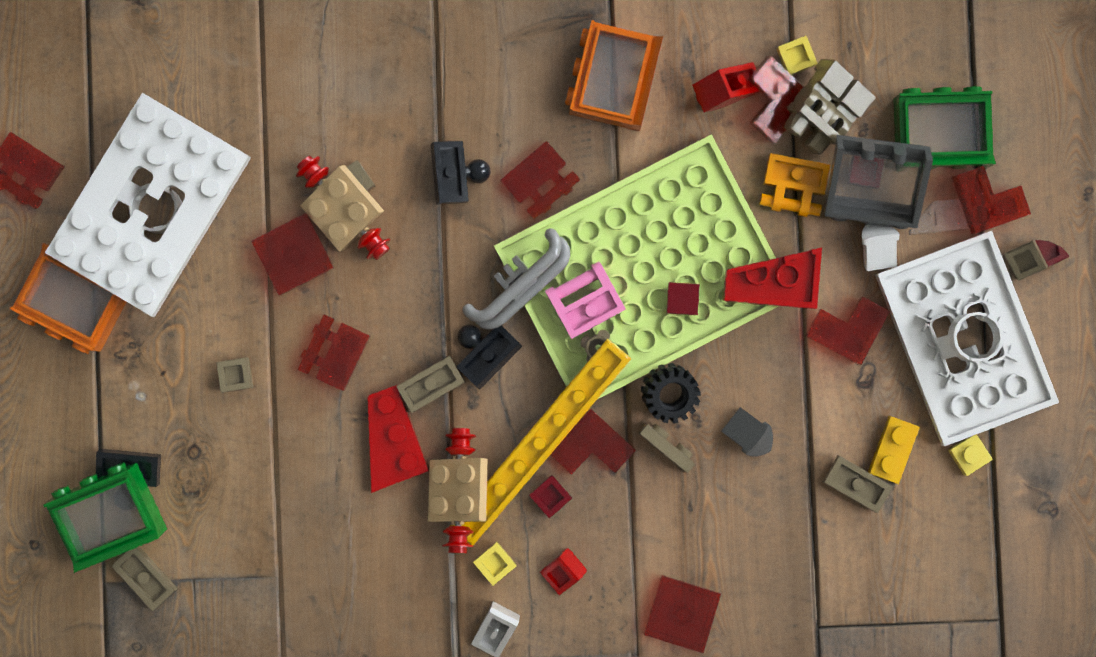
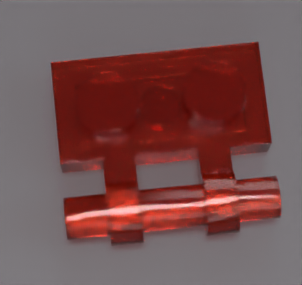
[0,132,65,209]
[500,141,580,219]
[298,314,371,391]

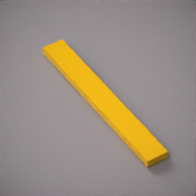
[450,338,631,545]

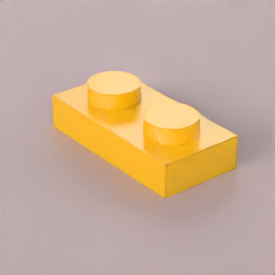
[868,416,920,484]

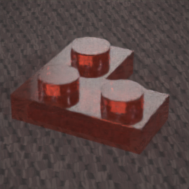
[747,56,804,143]
[952,166,1031,235]
[805,297,890,365]
[550,409,636,474]

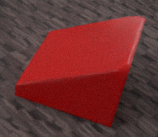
[540,548,587,595]

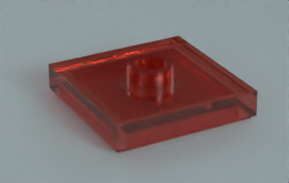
[251,213,335,296]
[644,575,721,653]

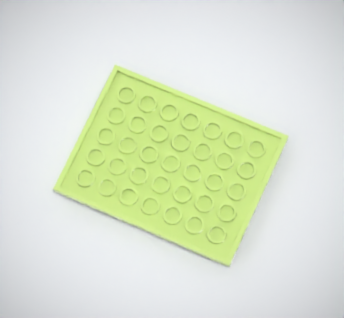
[494,134,778,399]

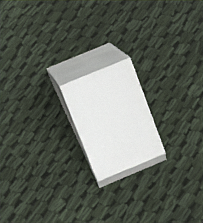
[471,601,520,657]

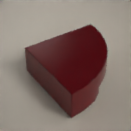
[1035,240,1069,267]

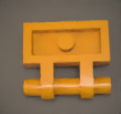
[759,153,830,217]

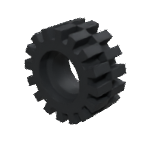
[641,363,701,424]

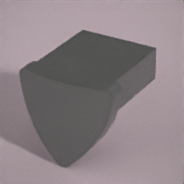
[722,407,773,457]

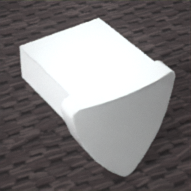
[862,223,899,271]

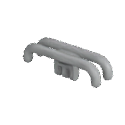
[462,228,571,330]

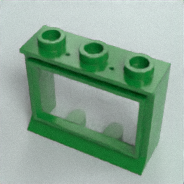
[893,86,996,171]
[43,462,167,573]

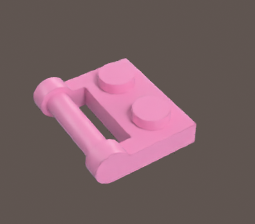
[545,261,626,339]

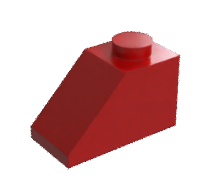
[692,62,765,113]

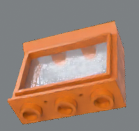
[565,20,663,131]
[10,243,126,354]

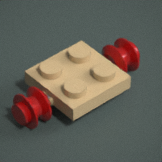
[296,156,390,260]
[428,428,488,553]

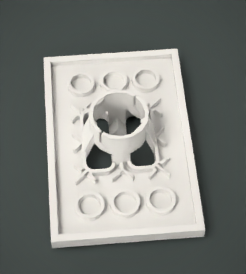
[45,93,251,317]
[875,231,1059,446]

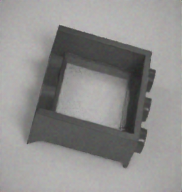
[824,135,933,229]

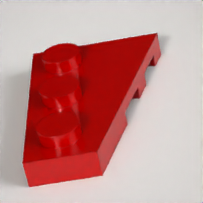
[723,247,822,309]
[368,385,429,493]

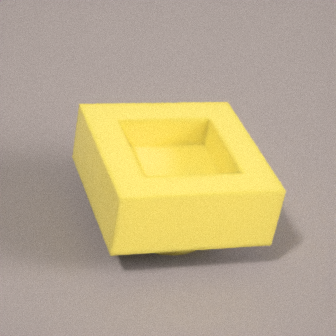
[776,36,818,77]
[948,434,993,476]
[473,542,517,586]

